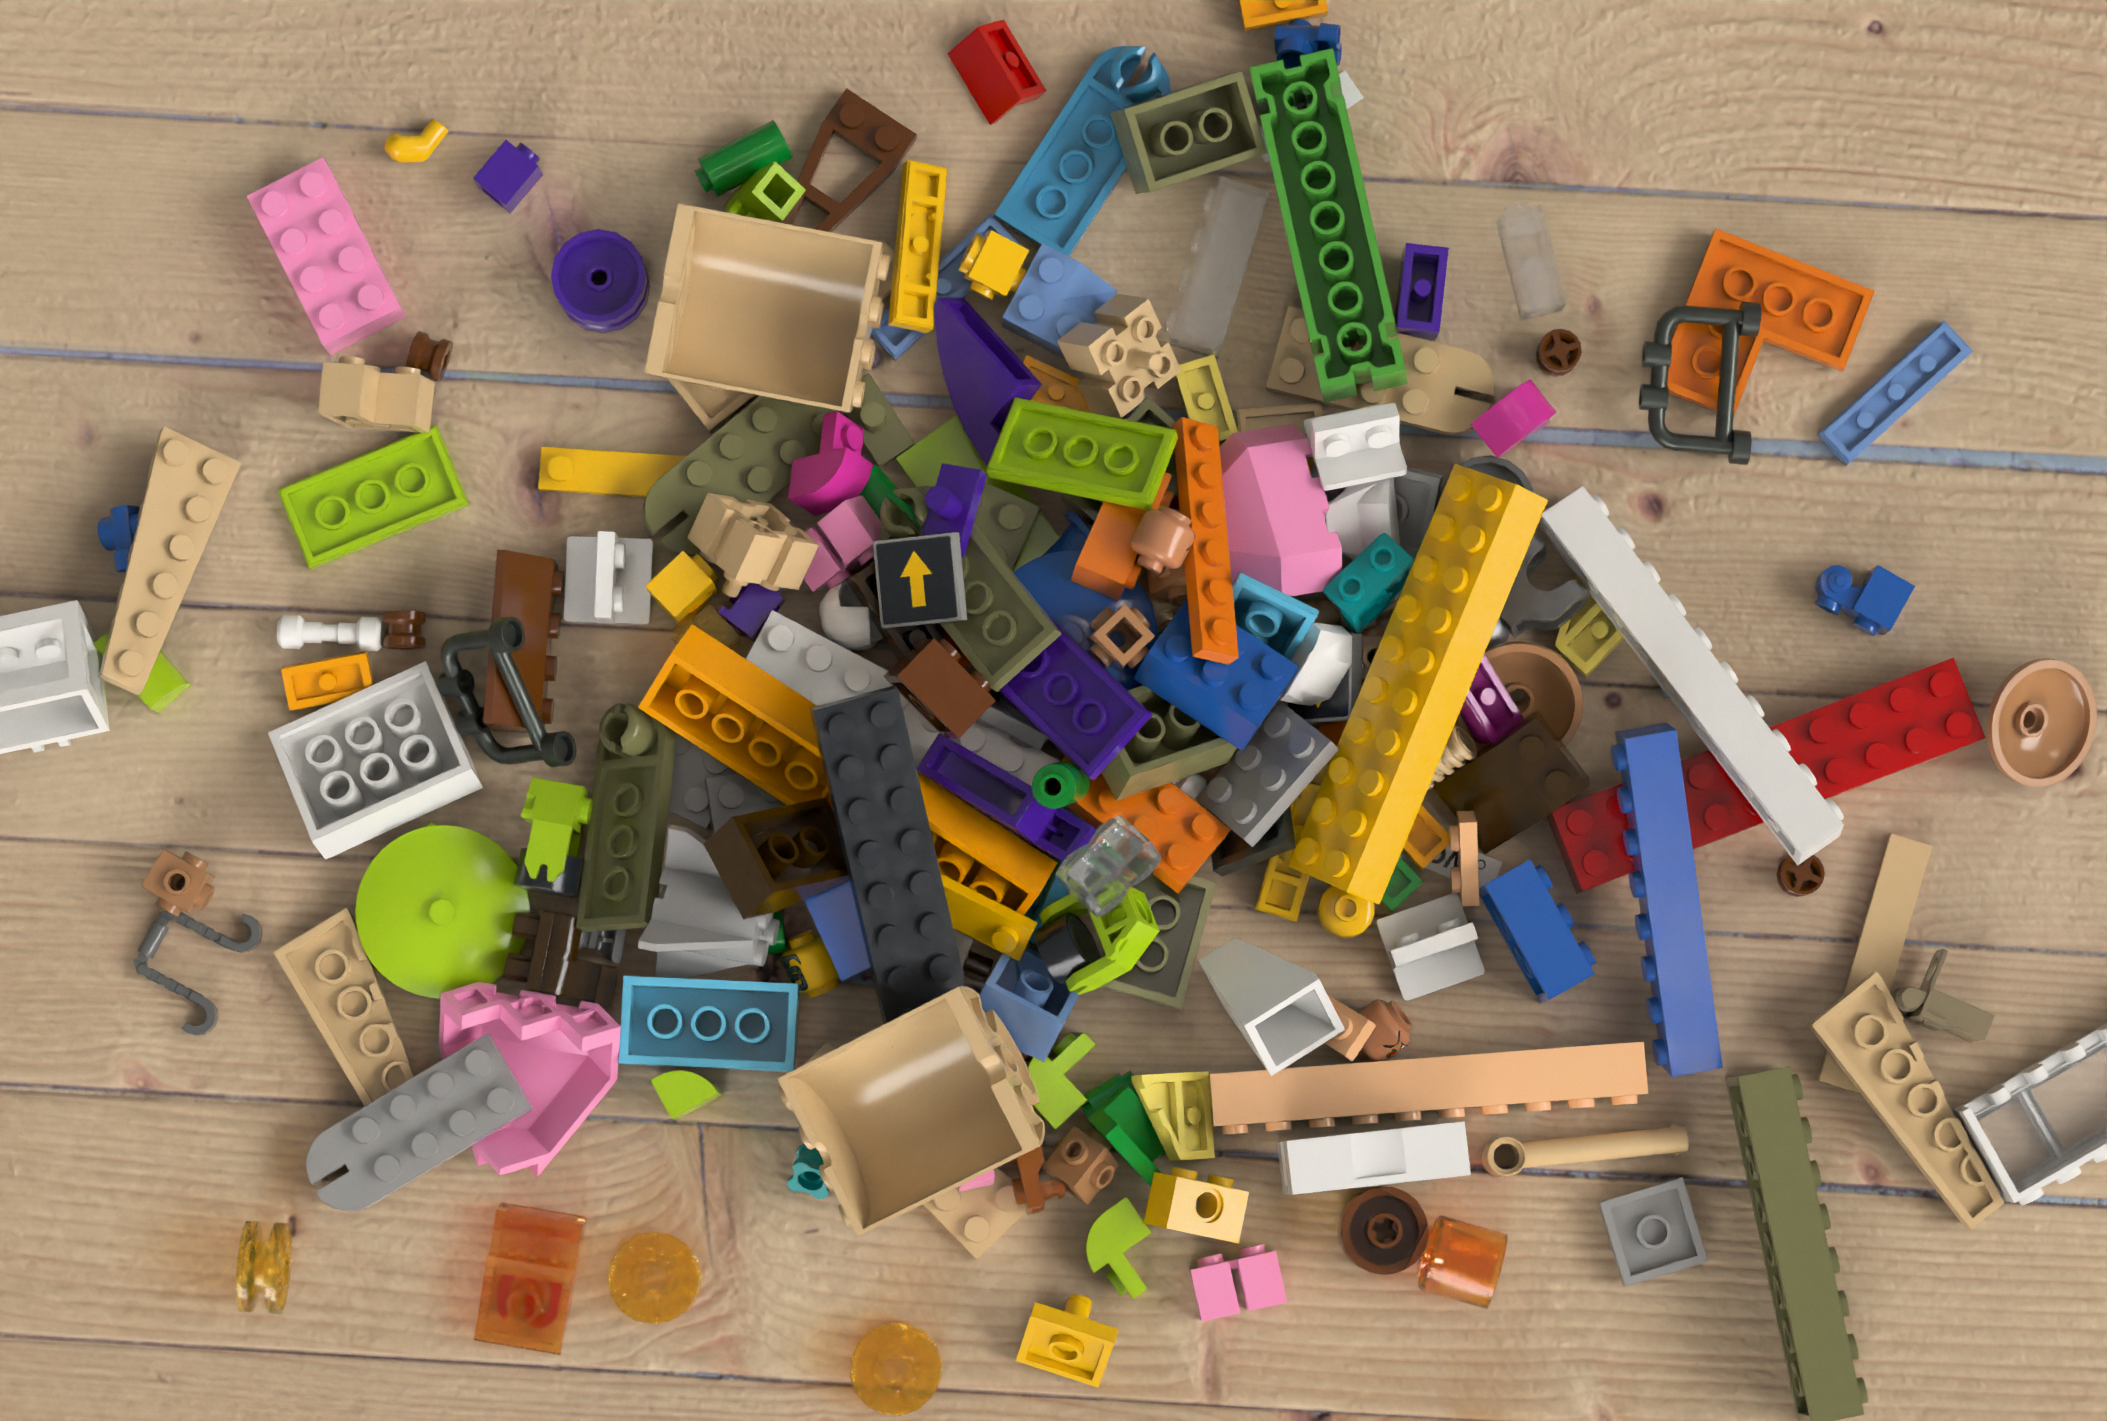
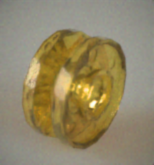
[236,1221,292,1314]
[607,1232,702,1324]
[850,1322,943,1415]

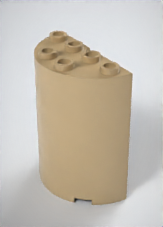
[644,203,890,413]
[778,986,1045,1237]

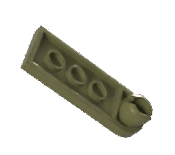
[643,396,841,556]
[880,486,1062,692]
[576,702,676,932]

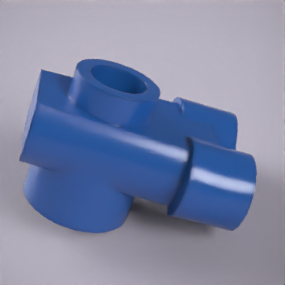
[1274,19,1342,69]
[97,505,140,573]

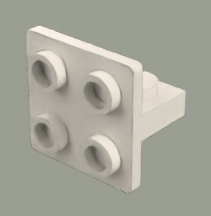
[1304,403,1407,491]
[564,531,653,625]
[1376,893,1485,1001]

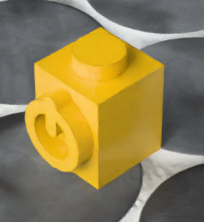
[958,230,1029,300]

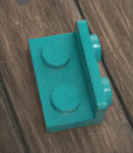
[1323,533,1415,634]

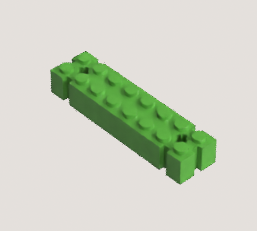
[1250,48,1408,403]

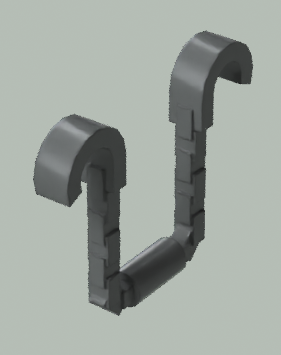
[134,910,263,1035]

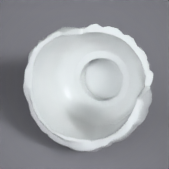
[819,581,882,651]

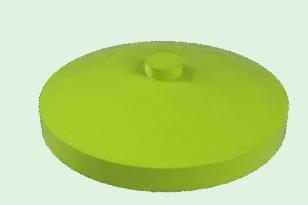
[355,825,530,998]

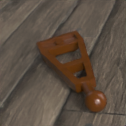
[780,88,917,232]

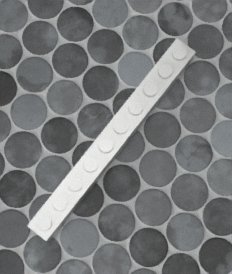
[1540,486,1844,866]

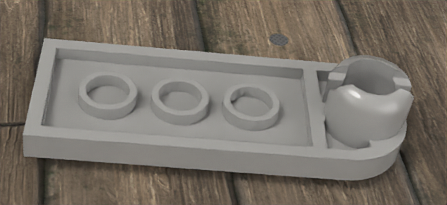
[306,1033,533,1211]

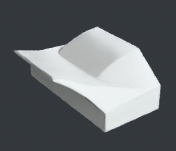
[1325,477,1400,560]
[1278,623,1352,706]

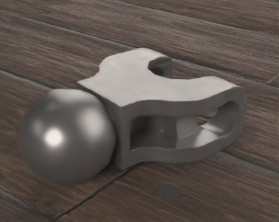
[1486,534,1589,650]

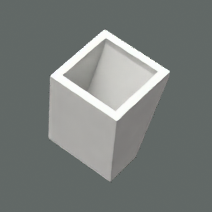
[1198,937,1345,1076]

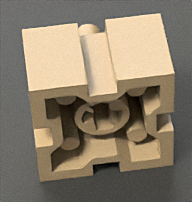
[1057,294,1181,418]
[687,493,819,598]

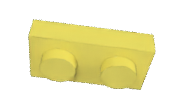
[1175,355,1238,444]

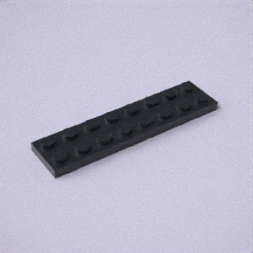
[809,686,966,1024]

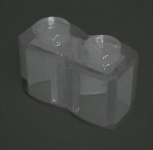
[1056,815,1162,917]

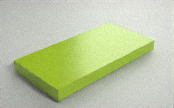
[986,397,1178,511]
[896,415,1059,572]
[277,425,470,570]

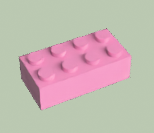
[247,157,407,355]

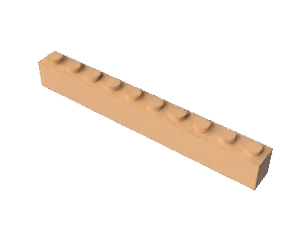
[1209,1041,1648,1135]

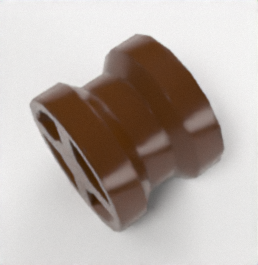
[1536,329,1582,377]
[406,331,453,382]
[382,610,426,650]
[1776,855,1825,897]

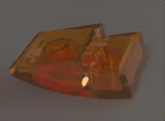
[474,1202,587,1355]

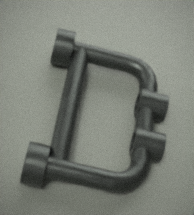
[1639,301,1761,465]
[438,616,577,767]

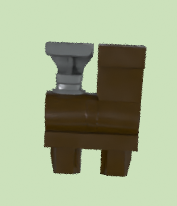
[503,909,627,1007]

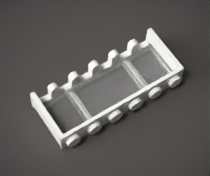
[1952,1022,2107,1206]

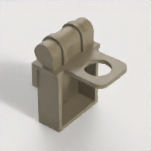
[1891,949,1995,1042]

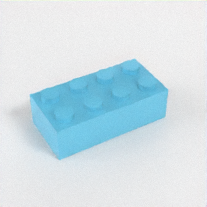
[619,976,800,1072]

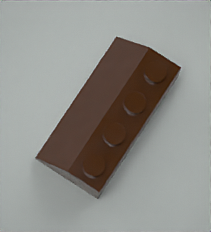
[483,549,564,733]

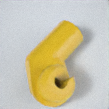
[384,119,449,163]

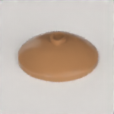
[1456,641,1583,753]
[1986,658,2097,787]

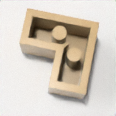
[318,356,435,433]

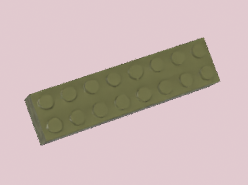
[1725,1066,1868,1421]

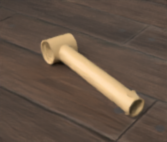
[1481,1123,1689,1177]

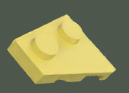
[1555,578,1624,678]
[1131,1071,1215,1161]

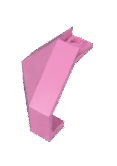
[1169,424,1342,597]
[439,982,621,1177]

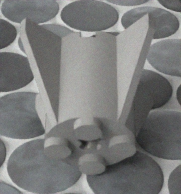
[638,824,780,979]

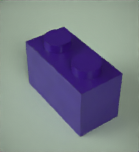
[1395,243,1449,341]

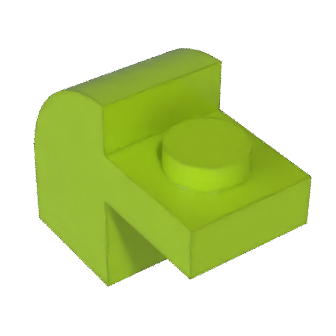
[723,161,806,223]
[1028,1032,1096,1130]
[1086,1197,1151,1299]

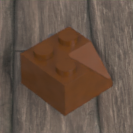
[883,638,996,738]

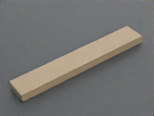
[1816,833,1932,1094]

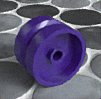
[551,229,650,333]

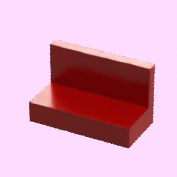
[947,19,1047,125]

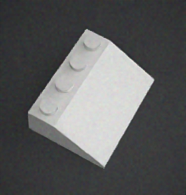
[268,661,483,860]

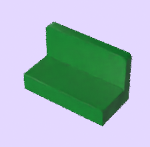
[1087,1084,1165,1187]

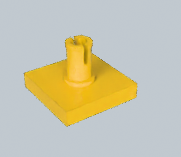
[1016,1294,1119,1388]

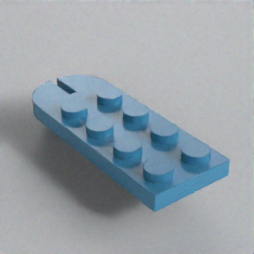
[994,46,1171,257]

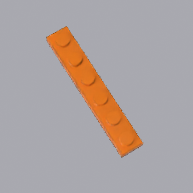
[1172,417,1239,665]

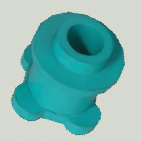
[787,1143,830,1199]

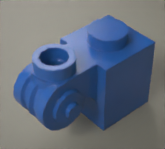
[1815,565,1915,636]

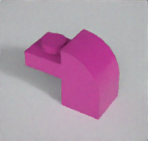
[1471,379,1557,458]
[788,411,873,516]

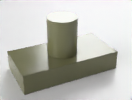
[843,373,915,468]

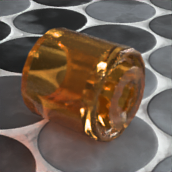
[1416,1215,1508,1309]

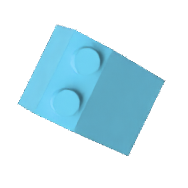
[1232,572,1319,661]

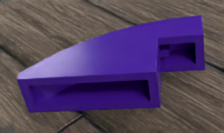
[934,297,1042,466]
[916,733,1105,873]

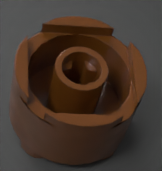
[1338,1187,1429,1275]

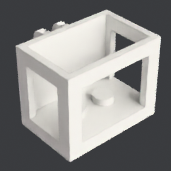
[0,600,110,754]

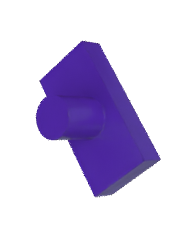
[922,463,987,557]

